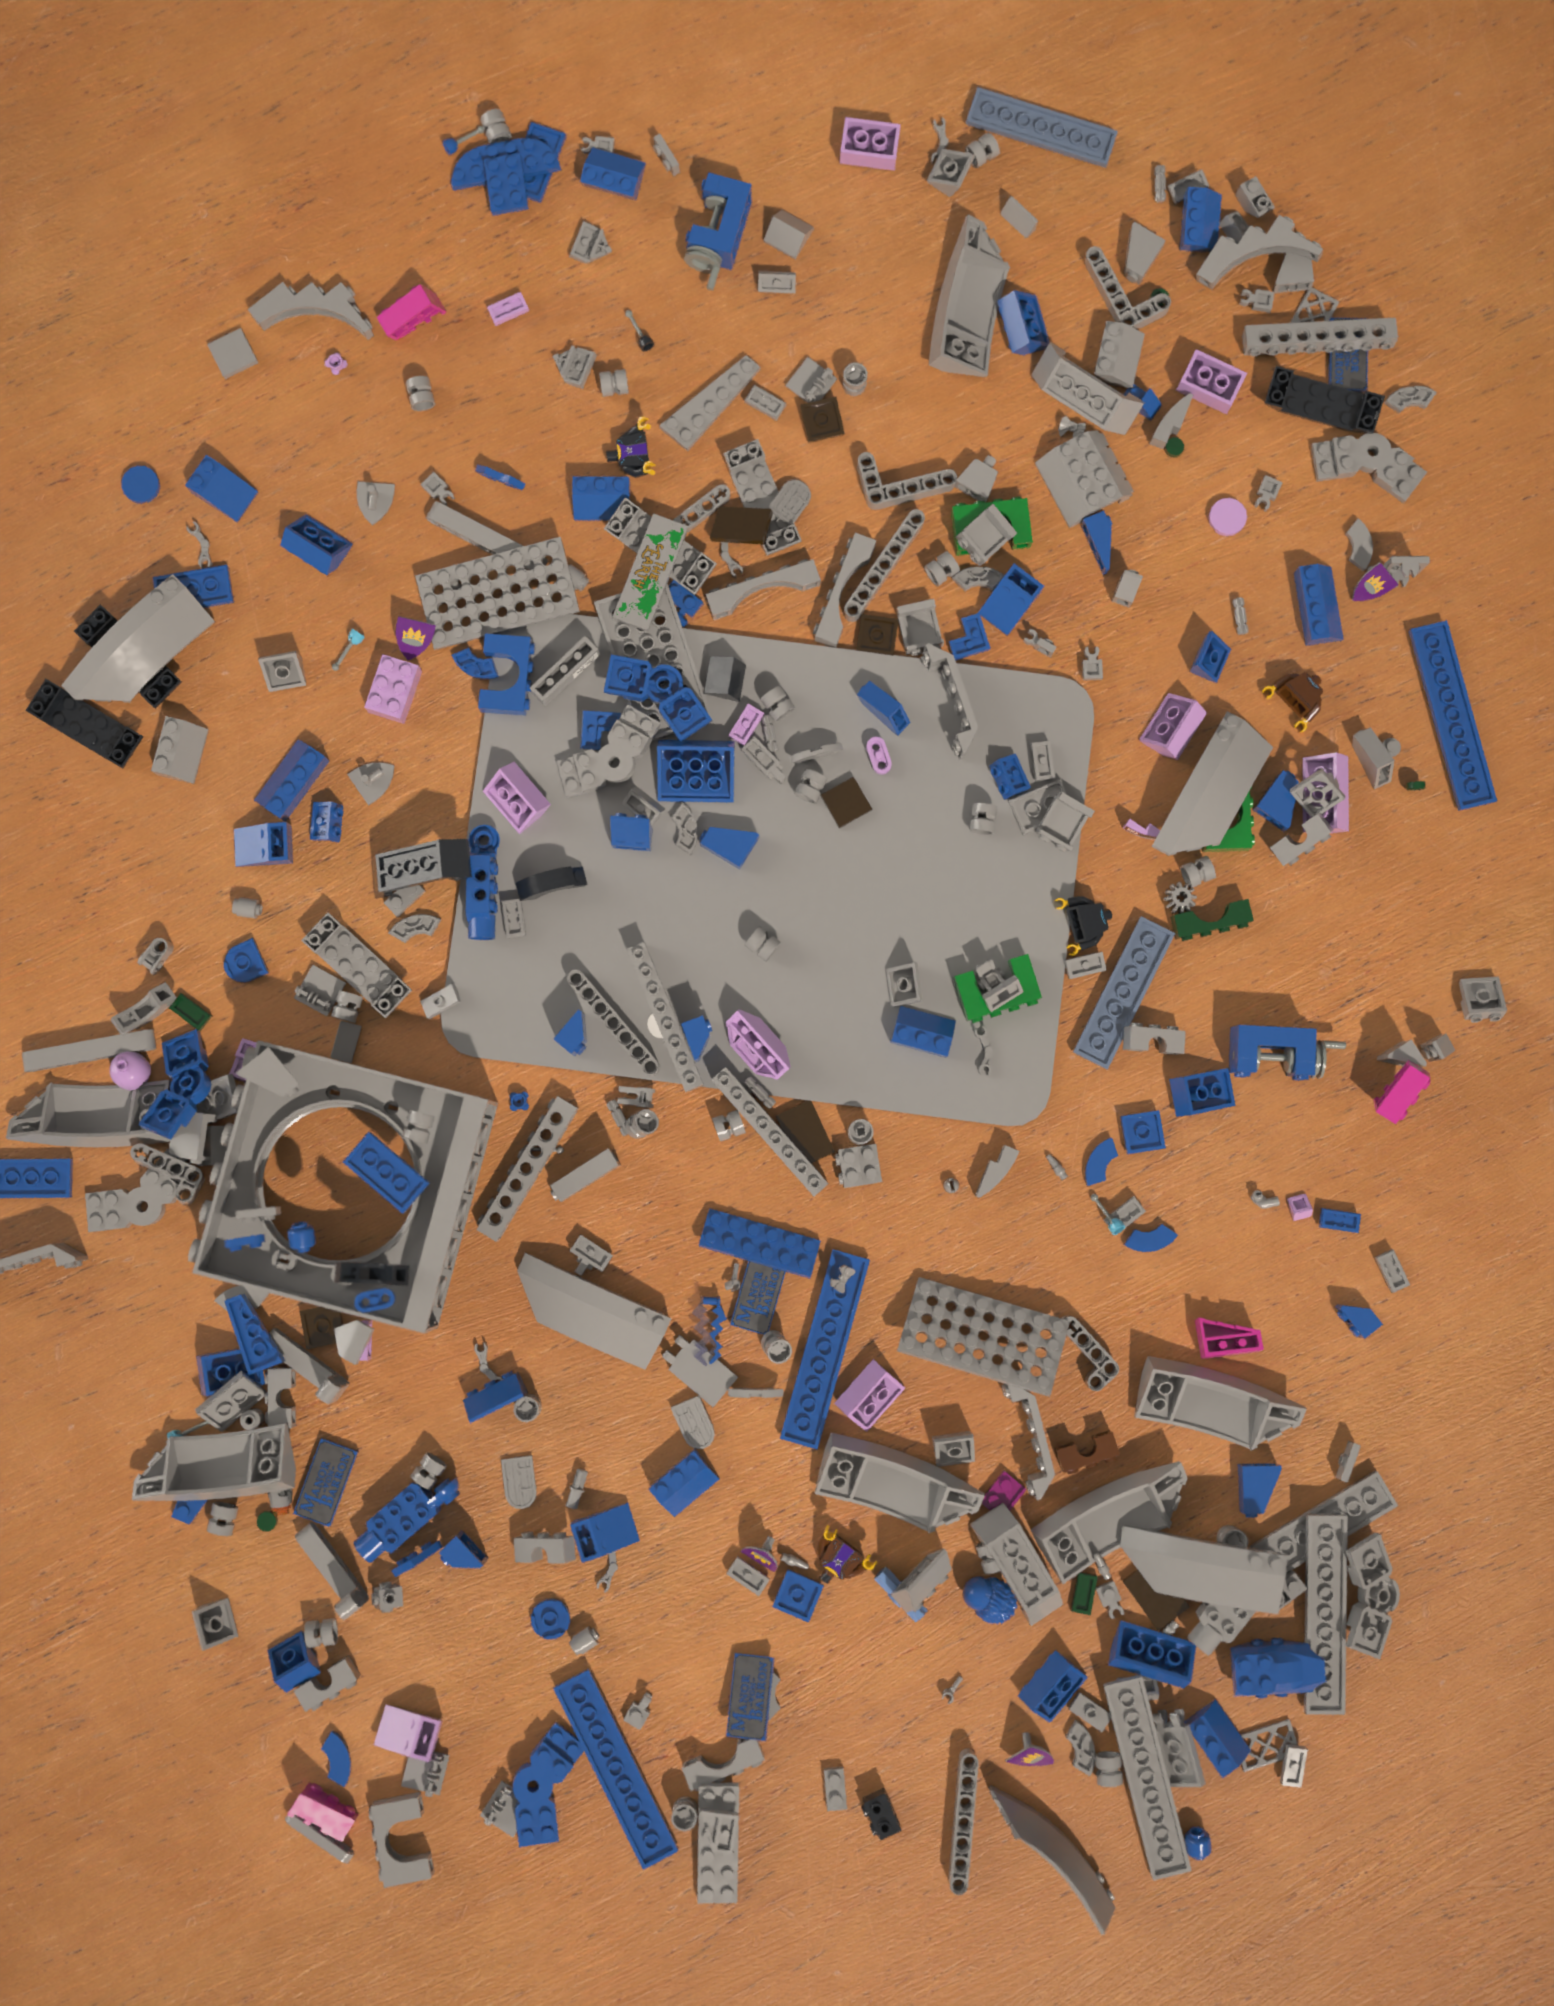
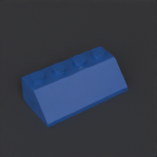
[1294,564,1344,646]
[254,739,329,822]
[1108,1621,1196,1689]

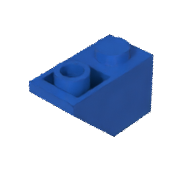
[1335,1305,1383,1339]

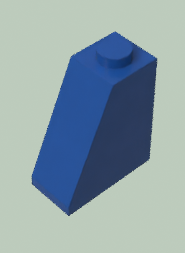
[857,681,911,736]
[1253,770,1299,832]
[699,827,760,870]
[1238,1463,1282,1518]

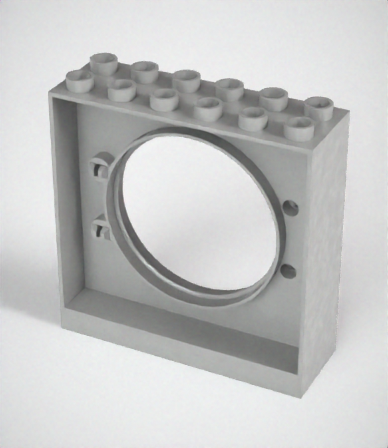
[188,1040,498,1333]

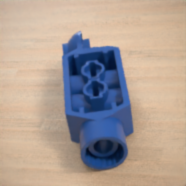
[466,824,500,940]
[354,1477,460,1563]

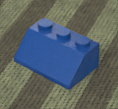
[580,147,646,201]
[1180,187,1222,252]
[997,290,1050,355]
[572,476,631,521]
[280,514,353,575]
[890,1006,956,1058]
[463,1371,528,1423]
[649,1449,720,1517]
[1018,1650,1088,1723]
[1184,1699,1251,1778]

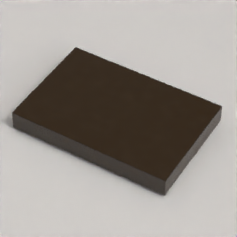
[710,506,773,545]
[776,1101,835,1163]
[1122,1569,1189,1631]

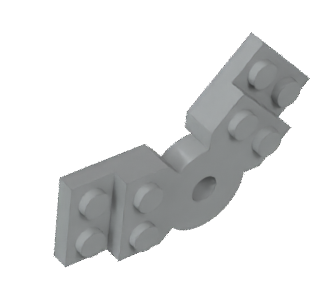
[1311,433,1427,503]
[557,705,661,798]
[85,1149,198,1232]
[1345,1532,1400,1659]

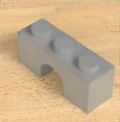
[1270,812,1333,866]
[1123,1023,1186,1055]
[265,1367,296,1428]
[514,1532,575,1564]
[294,1655,361,1712]

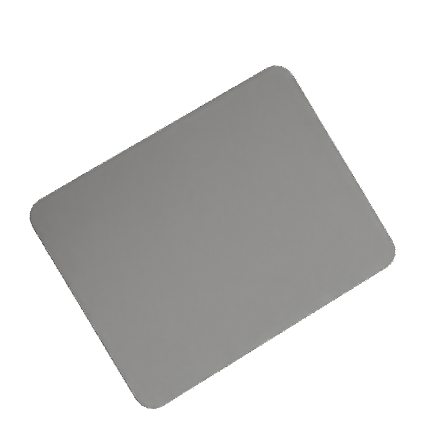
[441,611,1094,1126]

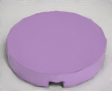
[1208,498,1247,536]

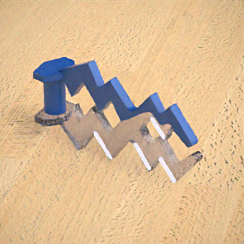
[692,1296,727,1366]

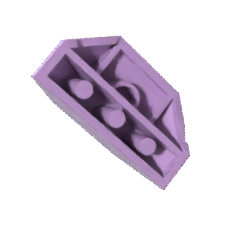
[726,1009,791,1080]

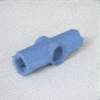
[874,1566,928,1622]

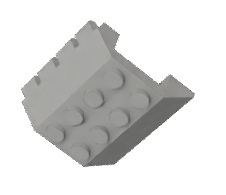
[1035,430,1134,529]

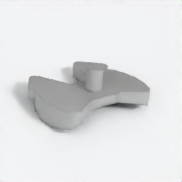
[1058,416,1086,439]
[830,1265,856,1293]

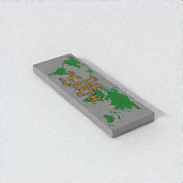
[612,513,689,632]

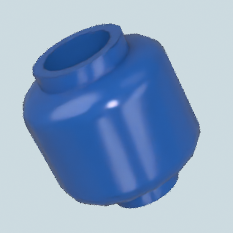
[288,1221,316,1253]
[1185,1827,1212,1860]

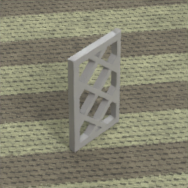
[1290,287,1339,340]
[1240,1719,1298,1772]

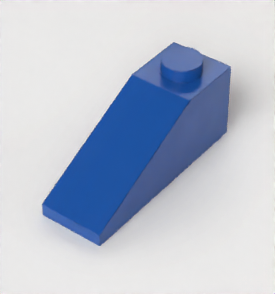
[1081,511,1112,575]

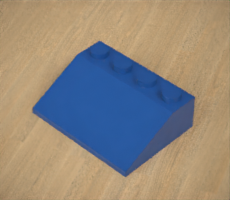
[657,740,735,803]

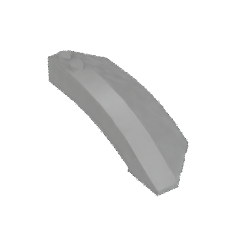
[929,215,1011,377]
[61,574,215,703]
[1152,711,1273,856]
[6,1080,171,1147]
[517,1253,671,1369]
[1134,1356,1307,1451]
[132,1423,296,1501]
[814,1433,985,1534]
[1031,1461,1188,1584]
[1120,1525,1288,1614]
[988,1785,1115,1935]

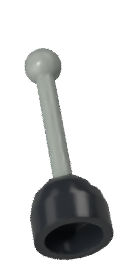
[625,310,654,352]

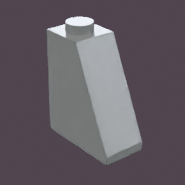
[1124,221,1166,285]
[1273,239,1314,293]
[1352,727,1395,789]
[236,1047,300,1098]

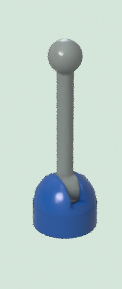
[442,126,484,156]

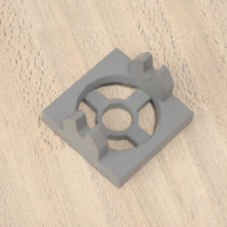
[1383,556,1430,587]
[1290,768,1345,817]

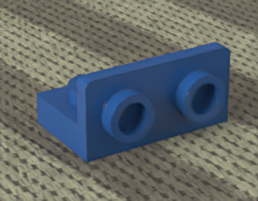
[989,753,1031,800]
[310,802,343,843]

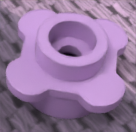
[325,353,347,375]

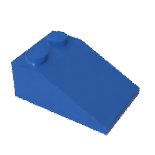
[185,455,258,523]
[1169,1068,1236,1117]
[196,1349,265,1396]

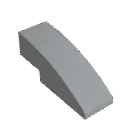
[1150,394,1193,449]
[975,1145,1020,1198]

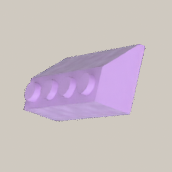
[1303,753,1349,833]

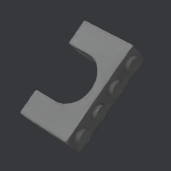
[369,1792,435,1888]

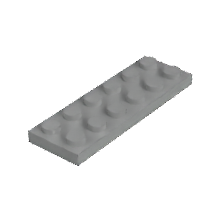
[697,1783,739,1904]

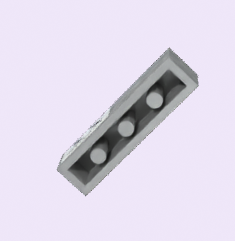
[530,636,600,707]

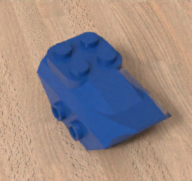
[1230,1638,1326,1698]

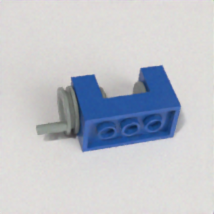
[684,172,752,291]
[1229,1025,1346,1081]

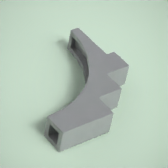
[1196,215,1323,290]
[248,282,374,340]

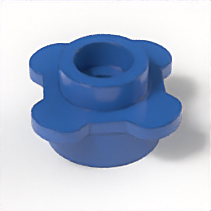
[509,1092,529,1111]

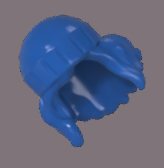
[962,1576,1017,1624]

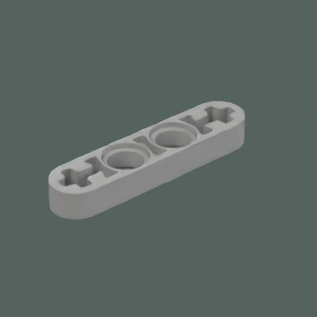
[673,485,730,533]
[285,1814,354,1863]

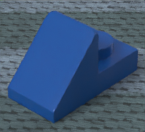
[1124,384,1162,421]

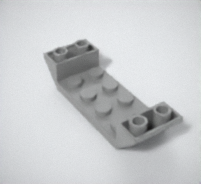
[1031,342,1145,435]
[723,439,802,556]
[604,497,717,595]
[921,644,978,760]
[301,913,412,1018]
[0,1243,89,1274]
[1001,1383,1055,1500]
[970,1503,1063,1626]

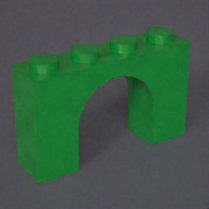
[951,497,1033,556]
[1202,787,1255,852]
[953,954,1042,1024]

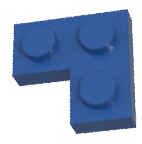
[948,613,990,660]
[580,710,621,750]
[391,1540,443,1577]

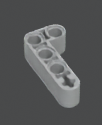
[130,1144,205,1205]
[1061,1315,1119,1391]

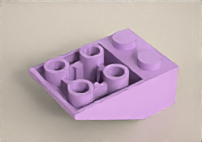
[374,1704,443,1762]

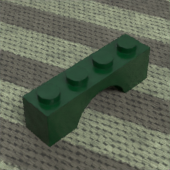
[1170,899,1254,942]

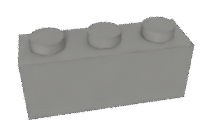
[1094,321,1145,388]
[151,716,209,784]
[890,1549,952,1613]

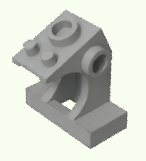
[975,959,1024,1012]

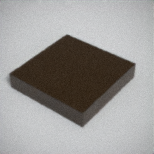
[800,397,845,443]
[856,614,899,656]
[820,776,872,829]
[299,1307,343,1349]

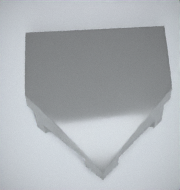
[569,221,612,264]
[553,345,597,389]
[334,1320,375,1365]

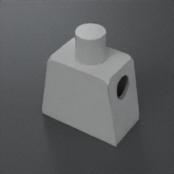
[955,455,998,503]

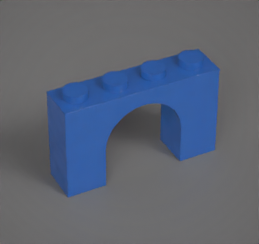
[478,633,535,716]

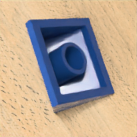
[1190,631,1231,683]

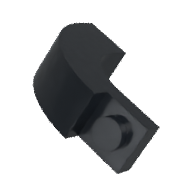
[516,866,587,901]
[334,1262,410,1286]

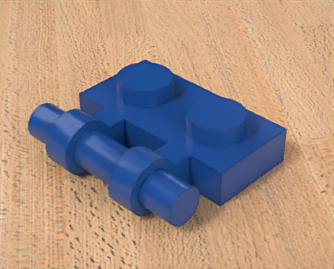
[668,580,704,627]

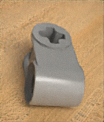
[137,938,174,975]

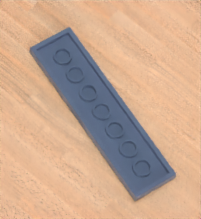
[966,87,1118,168]
[1072,916,1175,1070]

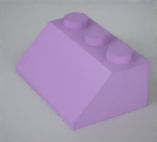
[1139,693,1207,760]
[483,762,551,834]
[834,1359,905,1432]

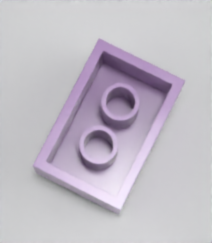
[840,117,901,171]
[1176,349,1247,414]
[364,654,422,724]

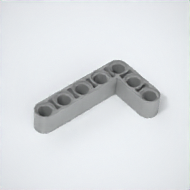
[1085,246,1171,330]
[857,452,957,510]
[269,1328,350,1404]
[295,1522,369,1620]

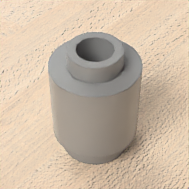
[569,564,589,591]
[232,897,263,919]
[240,1408,264,1430]
[569,1626,600,1655]

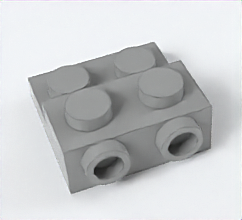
[1459,977,1507,1023]
[835,1144,882,1188]

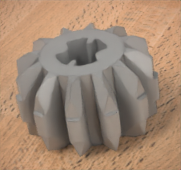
[1163,882,1197,914]

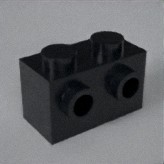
[861,1788,902,1841]

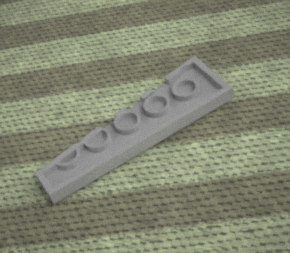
[660,355,760,452]

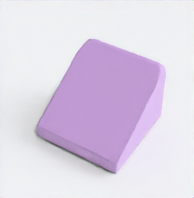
[1287,1193,1313,1221]

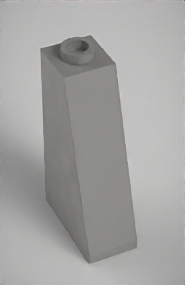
[550,1148,621,1202]

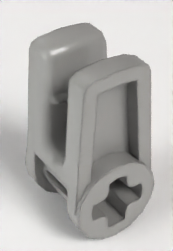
[617,1086,655,1108]

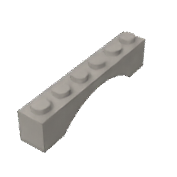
[813,533,876,648]
[706,559,821,620]

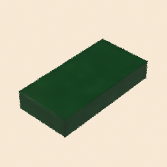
[169,993,212,1031]
[1070,1572,1098,1616]

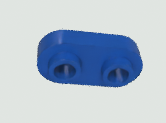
[224,1234,266,1252]
[354,1288,396,1312]

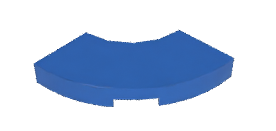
[475,465,525,490]
[452,648,499,679]
[1085,1138,1118,1186]
[1124,1224,1178,1252]
[321,1730,352,1787]

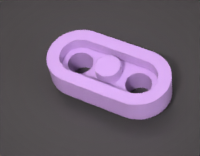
[866,737,892,775]

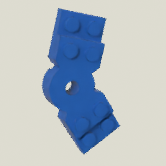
[604,654,712,742]
[139,1029,211,1140]
[513,1722,584,1847]

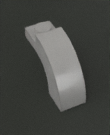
[111,982,177,1036]

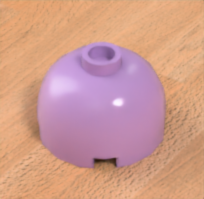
[109,1051,151,1091]

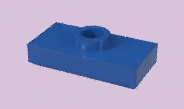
[1319,1208,1361,1233]

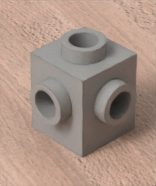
[371,1582,403,1613]

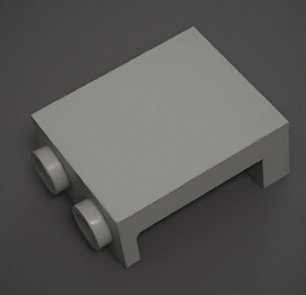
[956,504,1017,566]
[896,599,944,656]
[1035,792,1095,852]
[168,1111,217,1164]

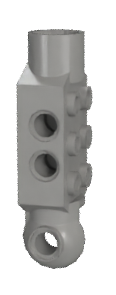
[1187,1602,1256,1656]

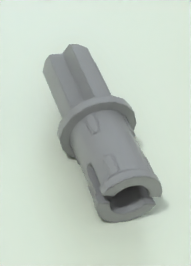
[565,1469,588,1509]

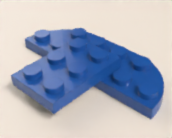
[451,138,562,216]

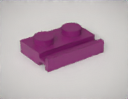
[982,1470,1027,1511]

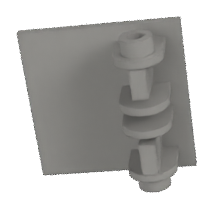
[785,357,837,403]
[294,965,346,1016]
[401,1751,450,1797]
[480,1781,518,1837]

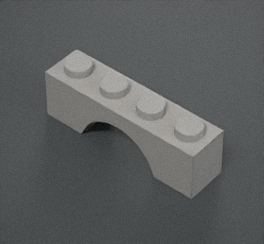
[682,1738,765,1791]

